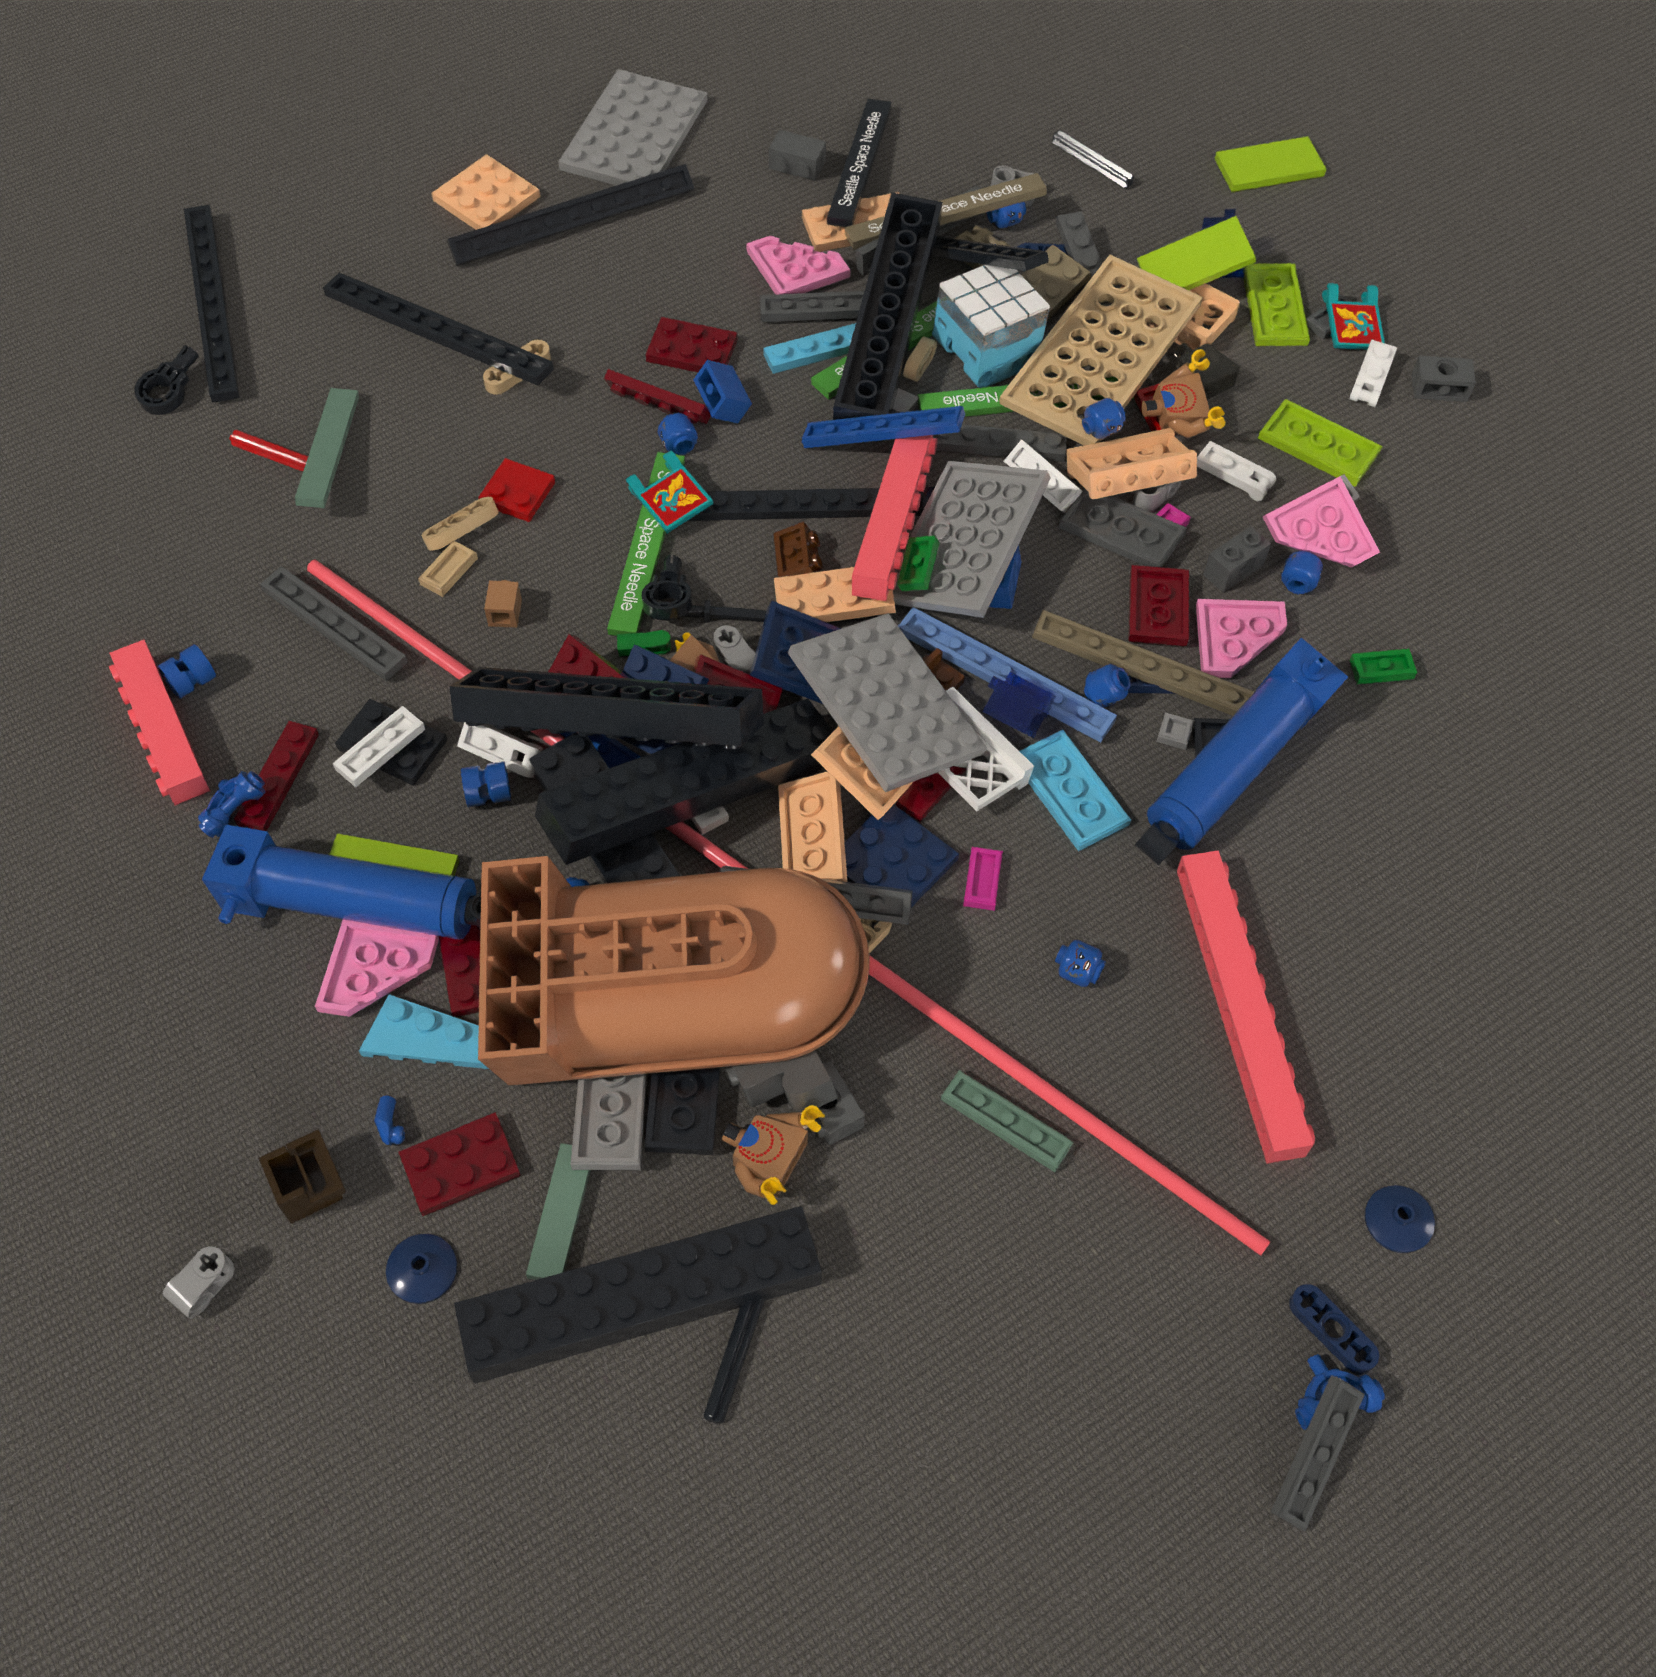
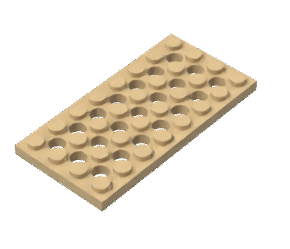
[999,255,1203,446]

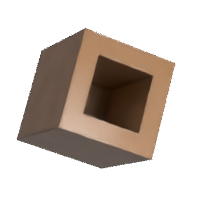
[484,580,522,628]

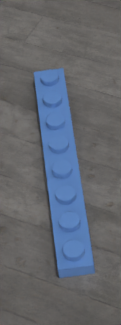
[898,607,1117,743]

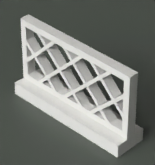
[938,687,1034,811]

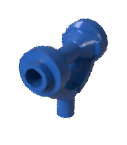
[198,771,266,838]
[1295,1354,1385,1430]

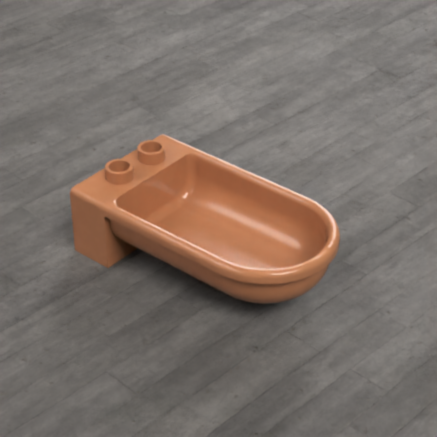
[478,856,870,1086]

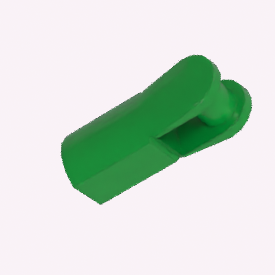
[617,630,671,656]

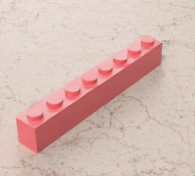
[852,435,937,601]

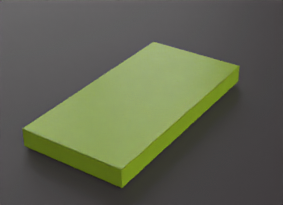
[1214,136,1326,192]
[1137,216,1256,291]
[1242,263,1310,346]
[1258,399,1382,487]
[329,834,460,876]

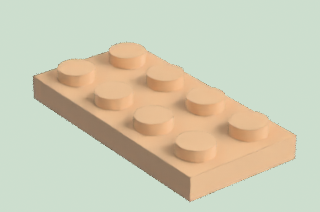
[802,192,900,252]
[774,567,896,622]
[778,771,848,882]

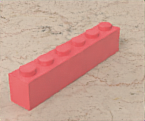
[109,640,210,805]

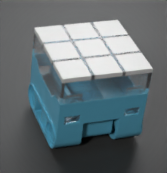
[932,265,1050,388]

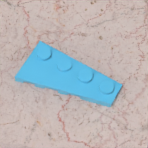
[359,994,489,1069]

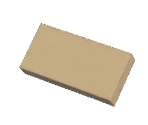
[418,541,478,597]

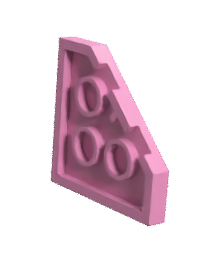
[746,236,850,295]
[1263,476,1380,567]
[1196,599,1287,678]
[315,920,439,1017]

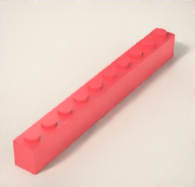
[1177,850,1315,1164]

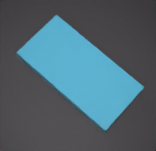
[1019,730,1131,851]

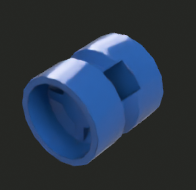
[157,644,216,699]
[461,761,511,808]

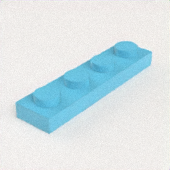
[764,323,856,374]

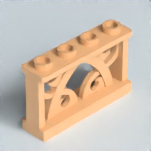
[1120,283,1240,353]
[1066,428,1197,499]

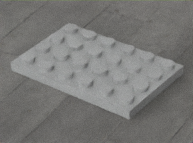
[558,69,707,185]
[893,461,1051,618]
[788,613,987,792]

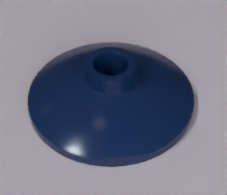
[1365,1185,1435,1253]
[386,1234,457,1304]

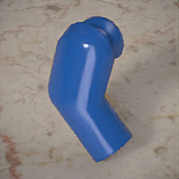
[374,1096,405,1146]

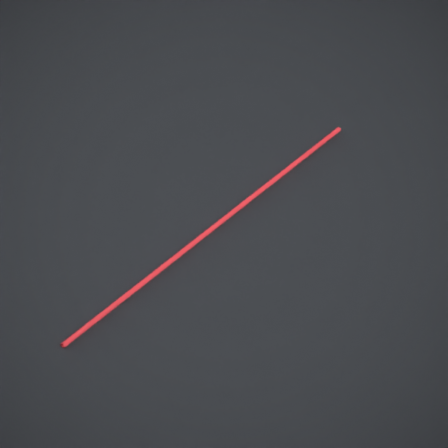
[307,560,1270,1256]

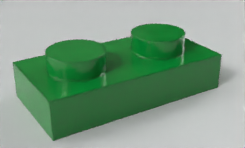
[897,535,940,591]
[1349,649,1417,684]

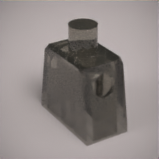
[1174,343,1240,400]

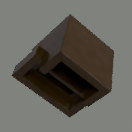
[258,1129,346,1224]

